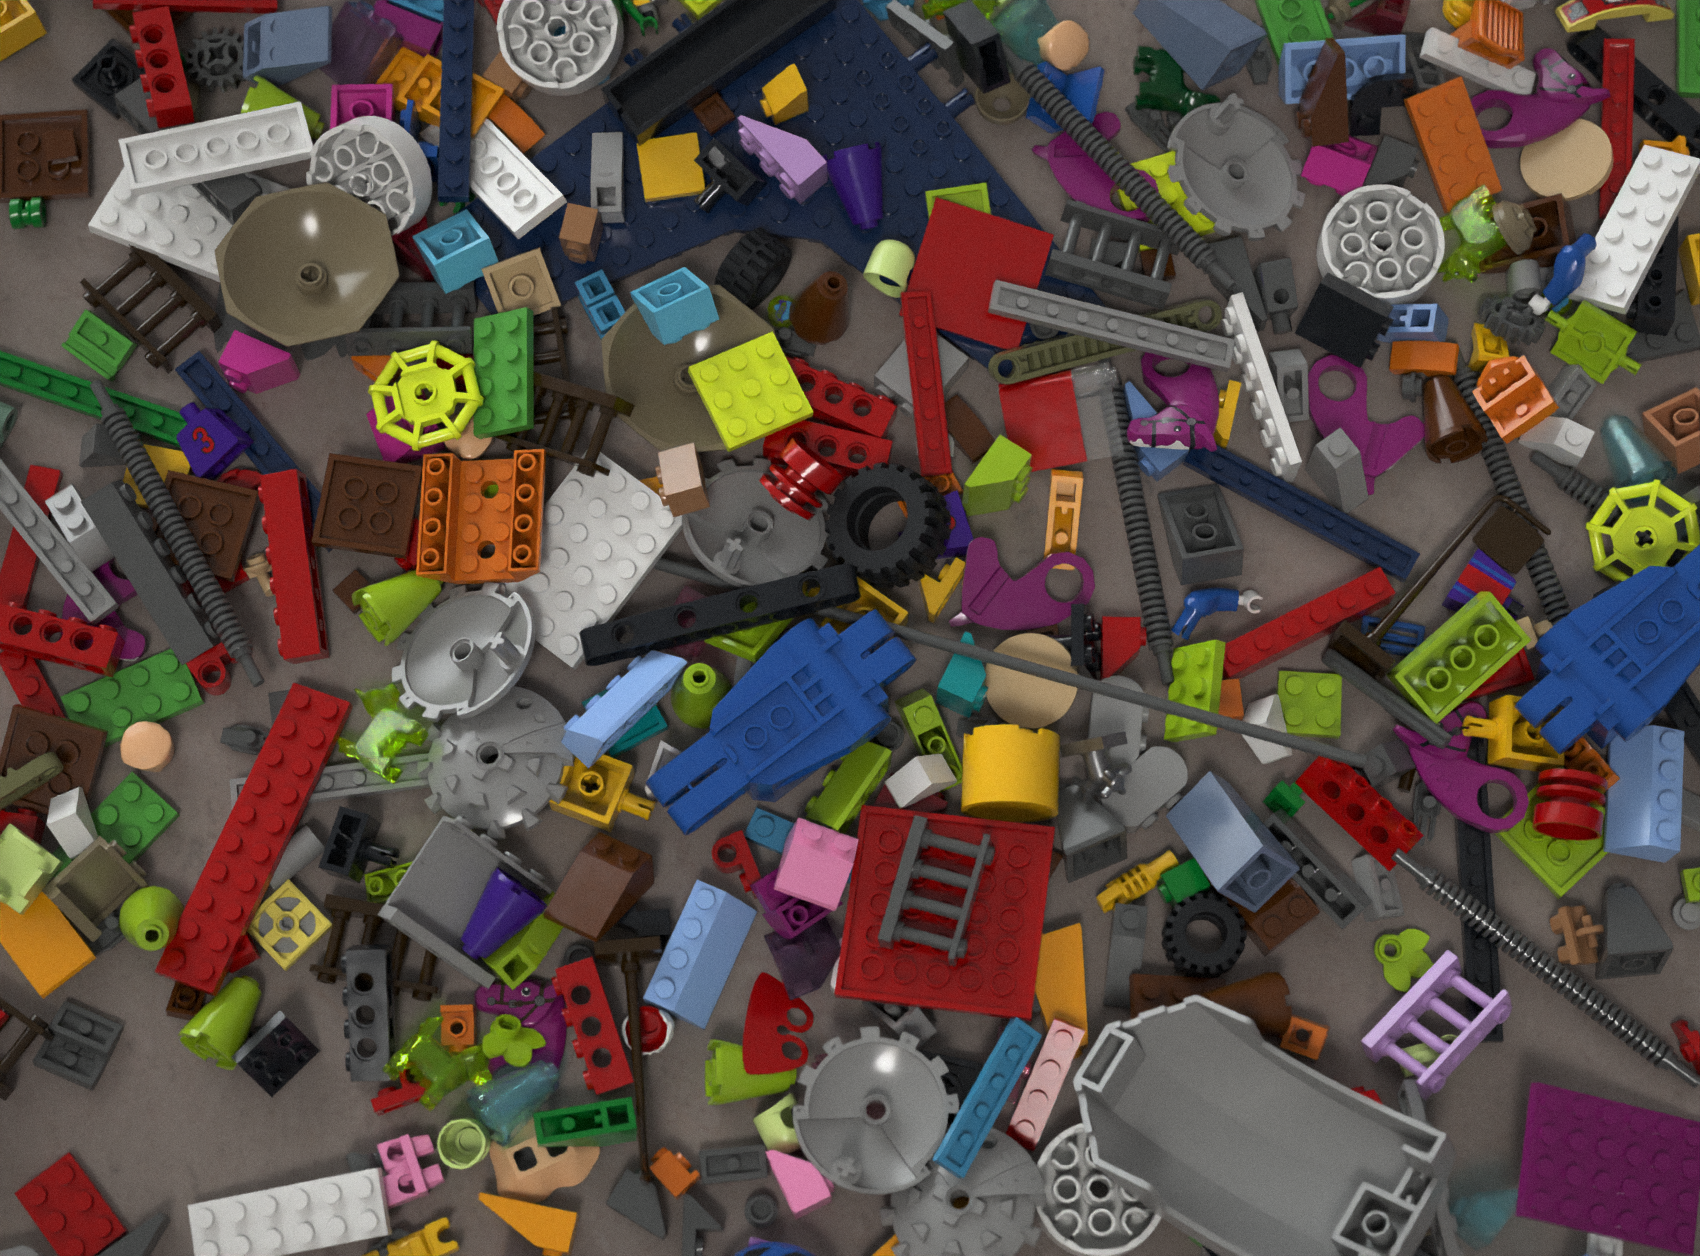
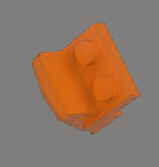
[1450,0,1525,70]
[1472,355,1559,444]

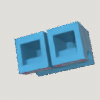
[574,269,625,339]

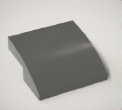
[33,1000,123,1091]

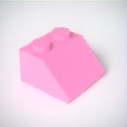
[774,817,859,911]
[766,1149,834,1219]

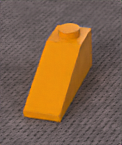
[1043,469,1083,570]
[478,1192,580,1256]

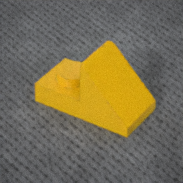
[1468,323,1509,373]
[1213,380,1241,449]
[918,557,965,624]

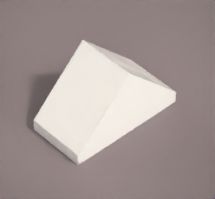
[1241,694,1292,764]
[885,754,957,809]
[46,787,98,859]

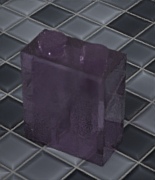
[319,0,405,85]

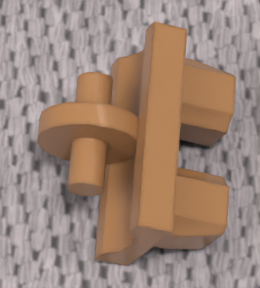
[1549,905,1605,965]

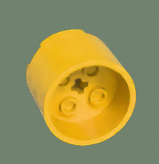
[961,724,1060,823]

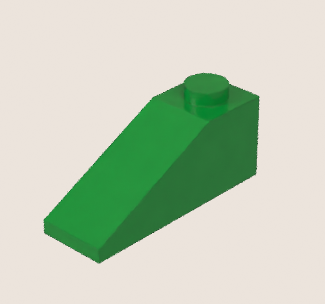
[533,1097,637,1147]

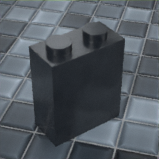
[943,0,1011,94]
[1295,273,1394,368]

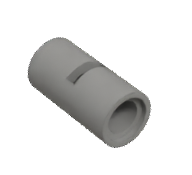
[270,825,325,891]

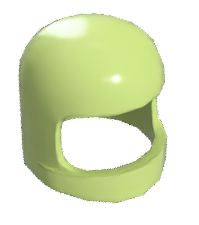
[863,239,915,298]
[753,1092,801,1154]
[437,1118,491,1170]

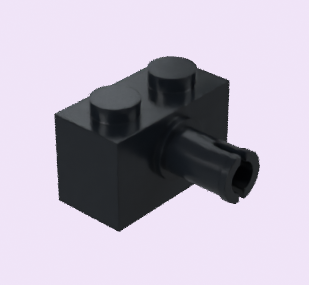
[694,137,767,214]
[319,806,399,884]

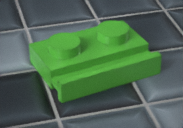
[61,309,138,381]

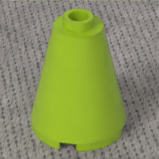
[240,75,325,142]
[352,569,443,646]
[671,663,733,729]
[119,886,184,951]
[178,975,262,1070]
[704,1039,796,1106]

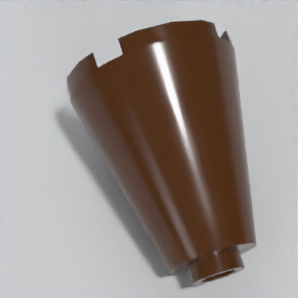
[788,271,850,345]
[1423,375,1488,464]
[1201,971,1292,1037]

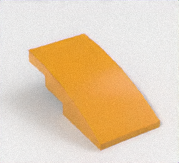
[376,46,505,138]
[0,891,96,999]

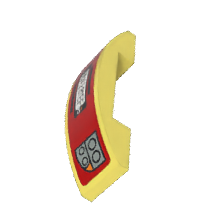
[1555,0,1675,33]

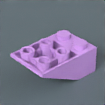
[738,115,828,204]

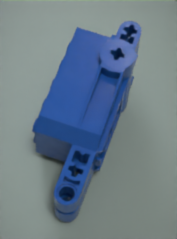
[1514,545,1700,755]
[645,609,917,835]

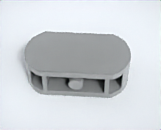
[45,483,114,572]
[1087,676,1149,765]
[1099,746,1188,834]

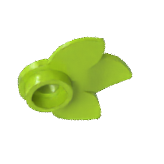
[1374,929,1433,993]
[482,1014,546,1067]

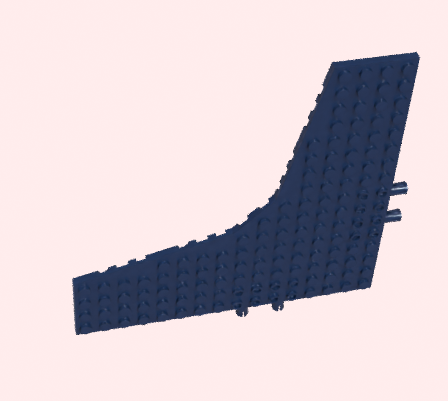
[453,0,1106,377]

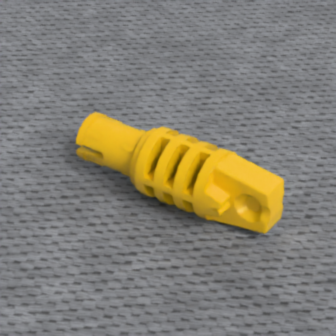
[1096,850,1179,913]

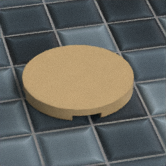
[1520,118,1614,201]
[985,633,1079,728]

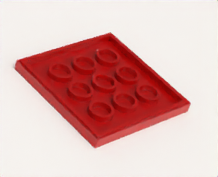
[899,197,1054,350]

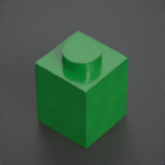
[1157,858,1211,908]

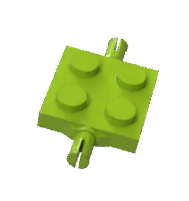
[1544,300,1642,384]

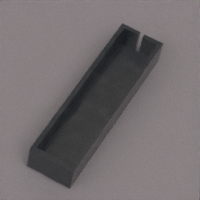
[601,0,836,146]

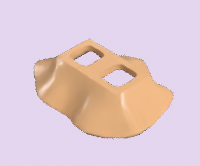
[489,1107,600,1203]

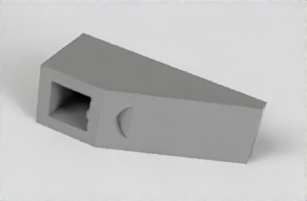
[590,132,625,223]

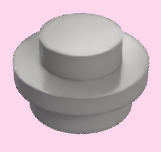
[1672,898,1700,930]

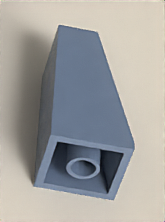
[1133,0,1268,90]
[1166,771,1300,913]

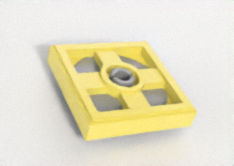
[247,879,332,971]

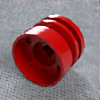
[759,438,844,521]
[1532,769,1608,841]

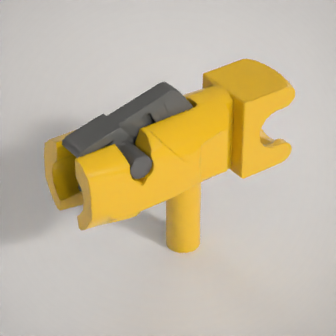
[362,1217,460,1256]

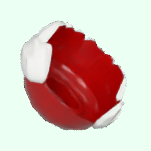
[621,1005,675,1056]

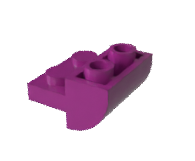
[750,866,843,939]

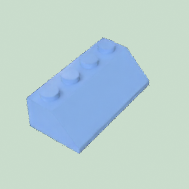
[1278,34,1406,104]
[561,650,687,768]
[1603,725,1684,863]
[643,880,757,1030]

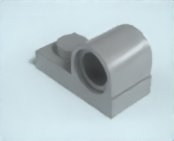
[1505,259,1569,302]

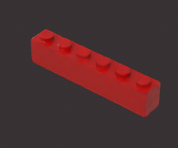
[258,469,330,664]
[1222,567,1396,680]

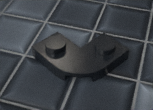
[1348,73,1414,137]

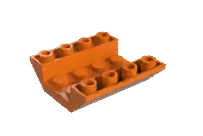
[416,449,546,584]

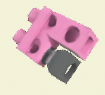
[345,1134,445,1210]

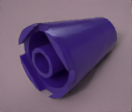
[822,142,883,230]
[460,867,547,960]

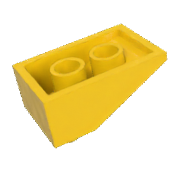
[0,0,47,61]

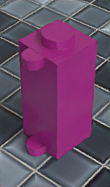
[364,0,443,58]

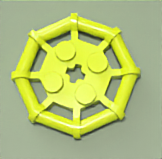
[368,340,484,451]
[1585,479,1700,582]

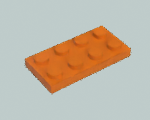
[1403,76,1502,213]

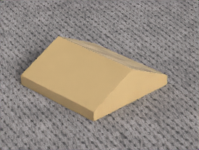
[481,247,561,316]

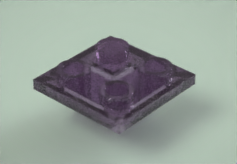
[763,917,841,1001]

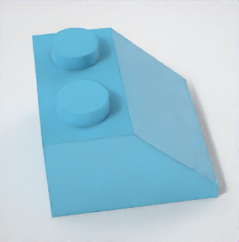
[412,209,499,294]
[630,267,719,345]

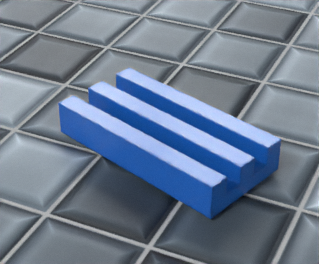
[1360,615,1426,657]

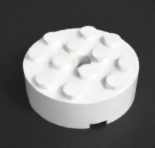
[497,0,624,96]
[306,116,432,236]
[1316,184,1445,305]
[1035,1123,1161,1256]

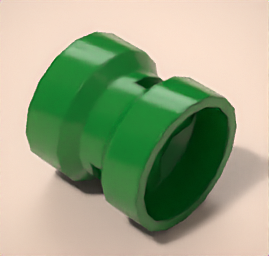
[9,197,47,229]

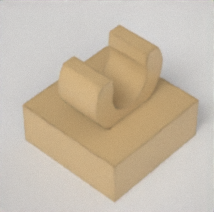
[1517,616,1553,654]

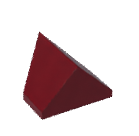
[1344,0,1411,36]
[391,216,436,282]

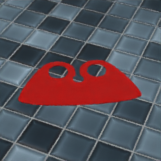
[742,972,814,1075]

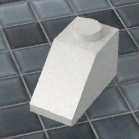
[1517,416,1595,469]

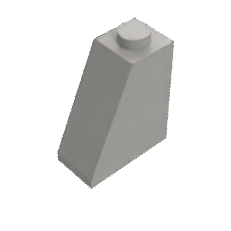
[1305,427,1369,514]

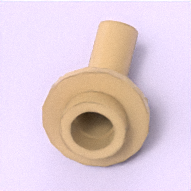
[243,553,273,597]

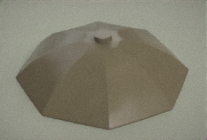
[214,182,400,347]
[601,285,776,452]

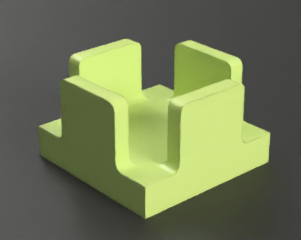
[0,823,63,915]

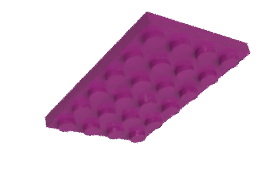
[1515,1082,1700,1256]

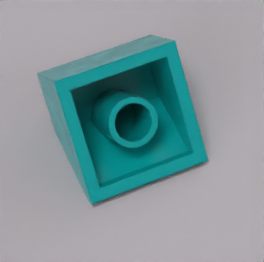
[936,631,989,718]

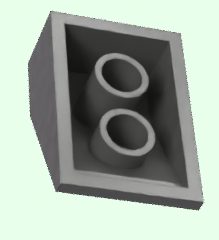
[1158,484,1244,585]

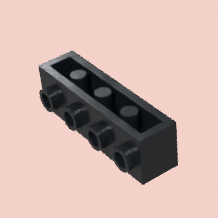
[1626,216,1679,336]

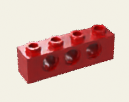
[129,6,195,129]
[785,356,897,439]
[763,420,893,479]
[0,602,125,678]
[1295,756,1424,872]
[551,956,634,1095]

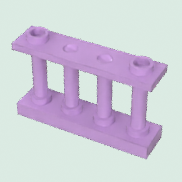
[1361,950,1512,1101]

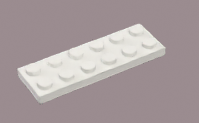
[118,101,313,197]
[420,118,567,239]
[1568,145,1700,315]
[1221,292,1302,483]
[188,1168,392,1256]

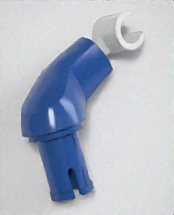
[1528,233,1597,315]
[1171,587,1263,640]

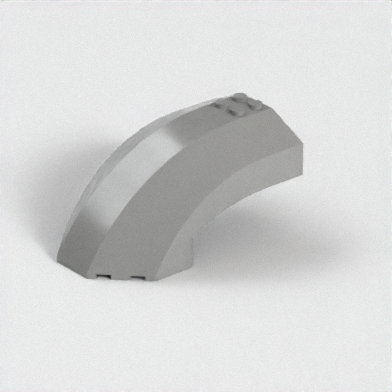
[1073,995,1457,1256]

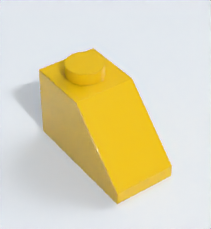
[759,63,809,125]

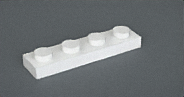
[1419,27,1536,95]

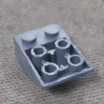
[243,6,332,87]

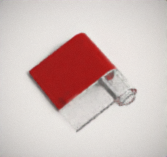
[998,362,1125,472]

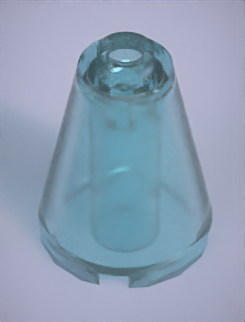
[1600,415,1678,503]
[466,1060,561,1147]

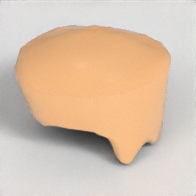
[1037,20,1089,71]
[444,414,494,460]
[120,721,174,772]

